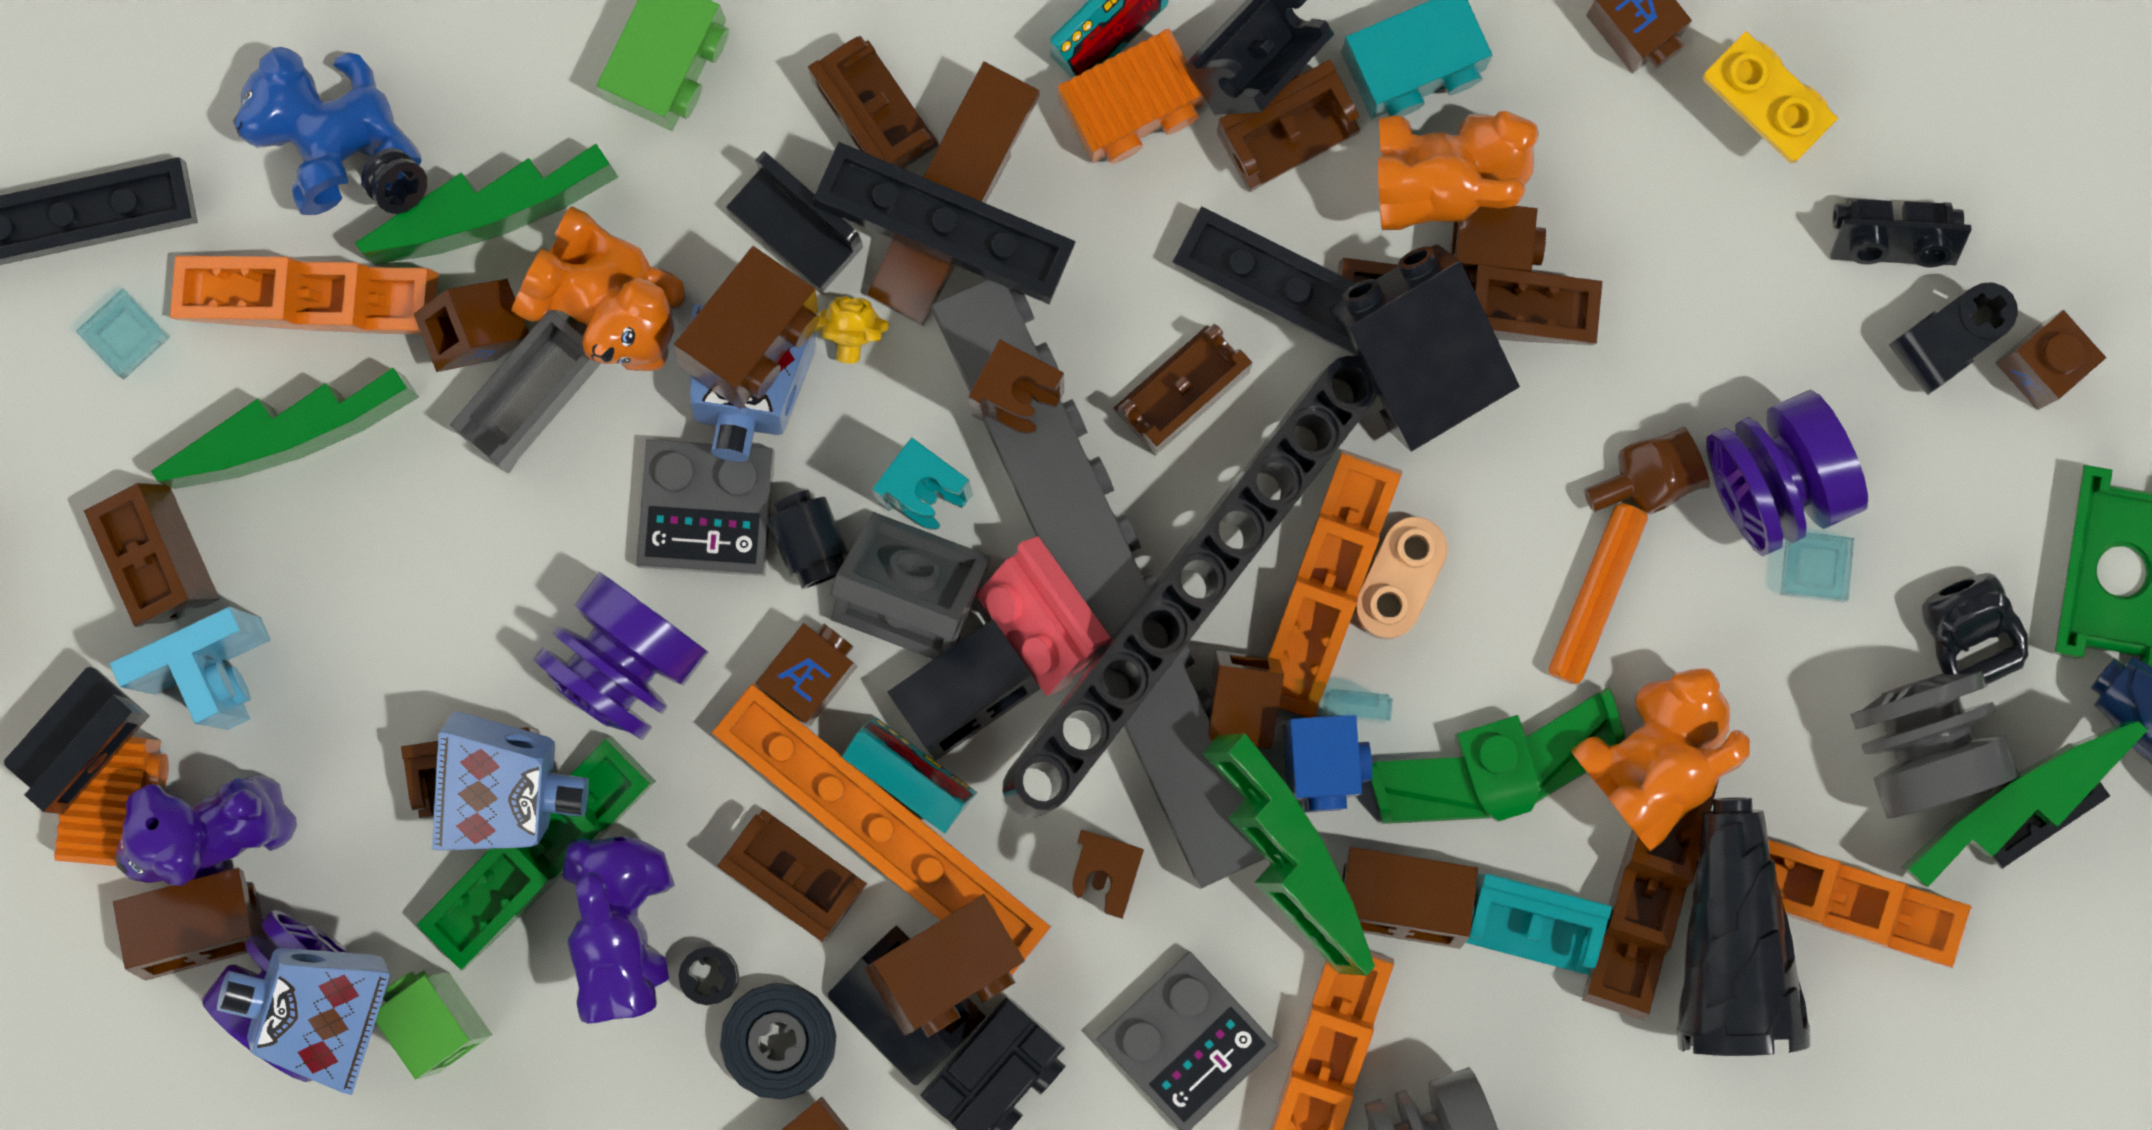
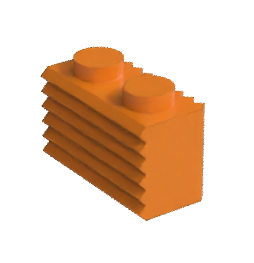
[1057,28,1205,164]
[54,737,169,866]

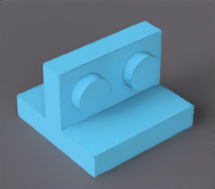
[109,607,271,730]

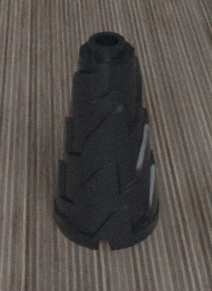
[1677,797,1811,1056]

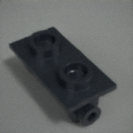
[1830,198,1972,268]

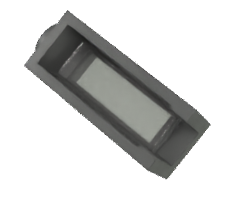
[450,310,600,474]

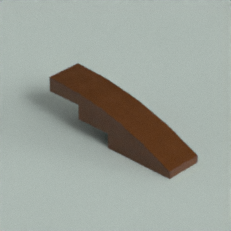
[867,61,1040,326]
[1338,257,1603,345]
[1582,779,1719,1021]

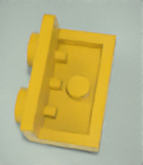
[1703,31,1839,163]

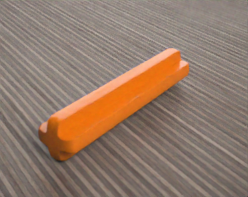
[1548,503,1648,685]

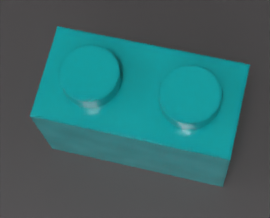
[1341,0,1493,119]

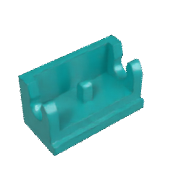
[872,437,973,530]
[1465,873,1612,975]

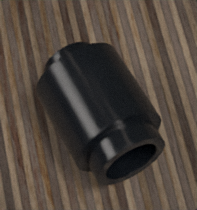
[767,490,849,589]

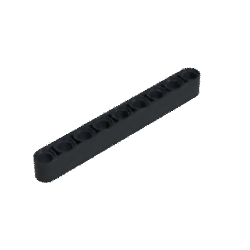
[1002,356,1378,818]

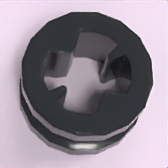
[361,148,427,214]
[678,946,739,1006]

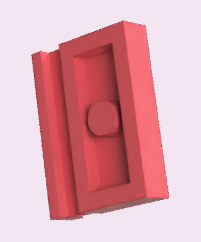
[976,536,1111,696]

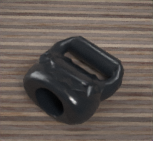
[1922,573,2029,685]

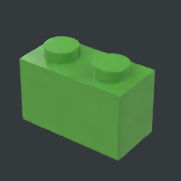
[596,0,729,131]
[375,970,492,1080]

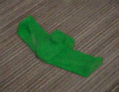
[1369,687,1625,824]

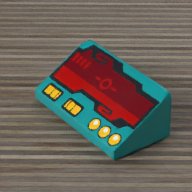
[1050,0,1168,78]
[842,717,978,834]

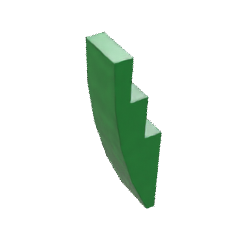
[355,144,618,265]
[151,367,419,489]
[1901,721,2148,887]
[1202,733,1375,976]
[416,736,656,971]

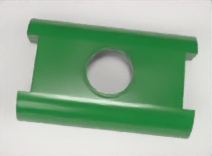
[2054,465,2152,667]

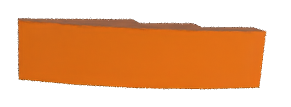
[170,256,439,335]
[1268,449,1402,718]
[1768,840,1972,969]
[1270,951,1394,1130]

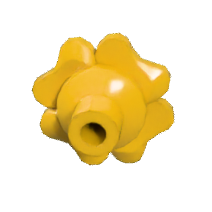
[815,296,889,364]

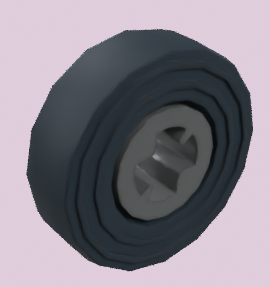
[720,982,837,1100]

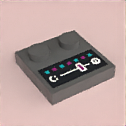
[636,439,775,576]
[1096,951,1279,1130]

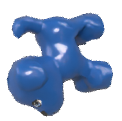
[233,47,422,215]

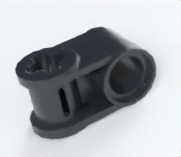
[1889,282,2018,395]

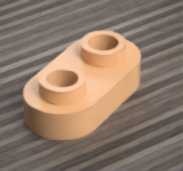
[1355,517,1447,639]

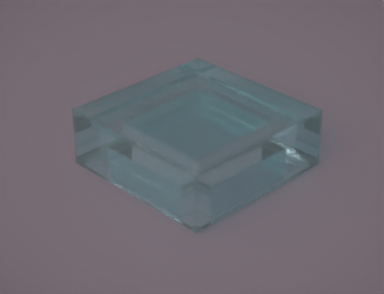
[76,288,171,379]
[1780,532,1854,603]
[1322,689,1393,724]

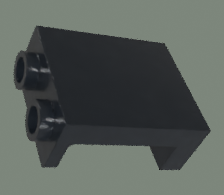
[1329,244,1520,452]

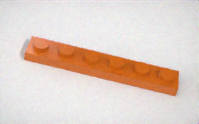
[712,683,1051,975]

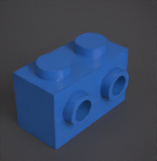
[1282,715,1372,813]

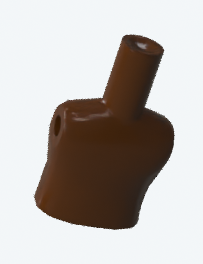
[1584,427,1710,514]

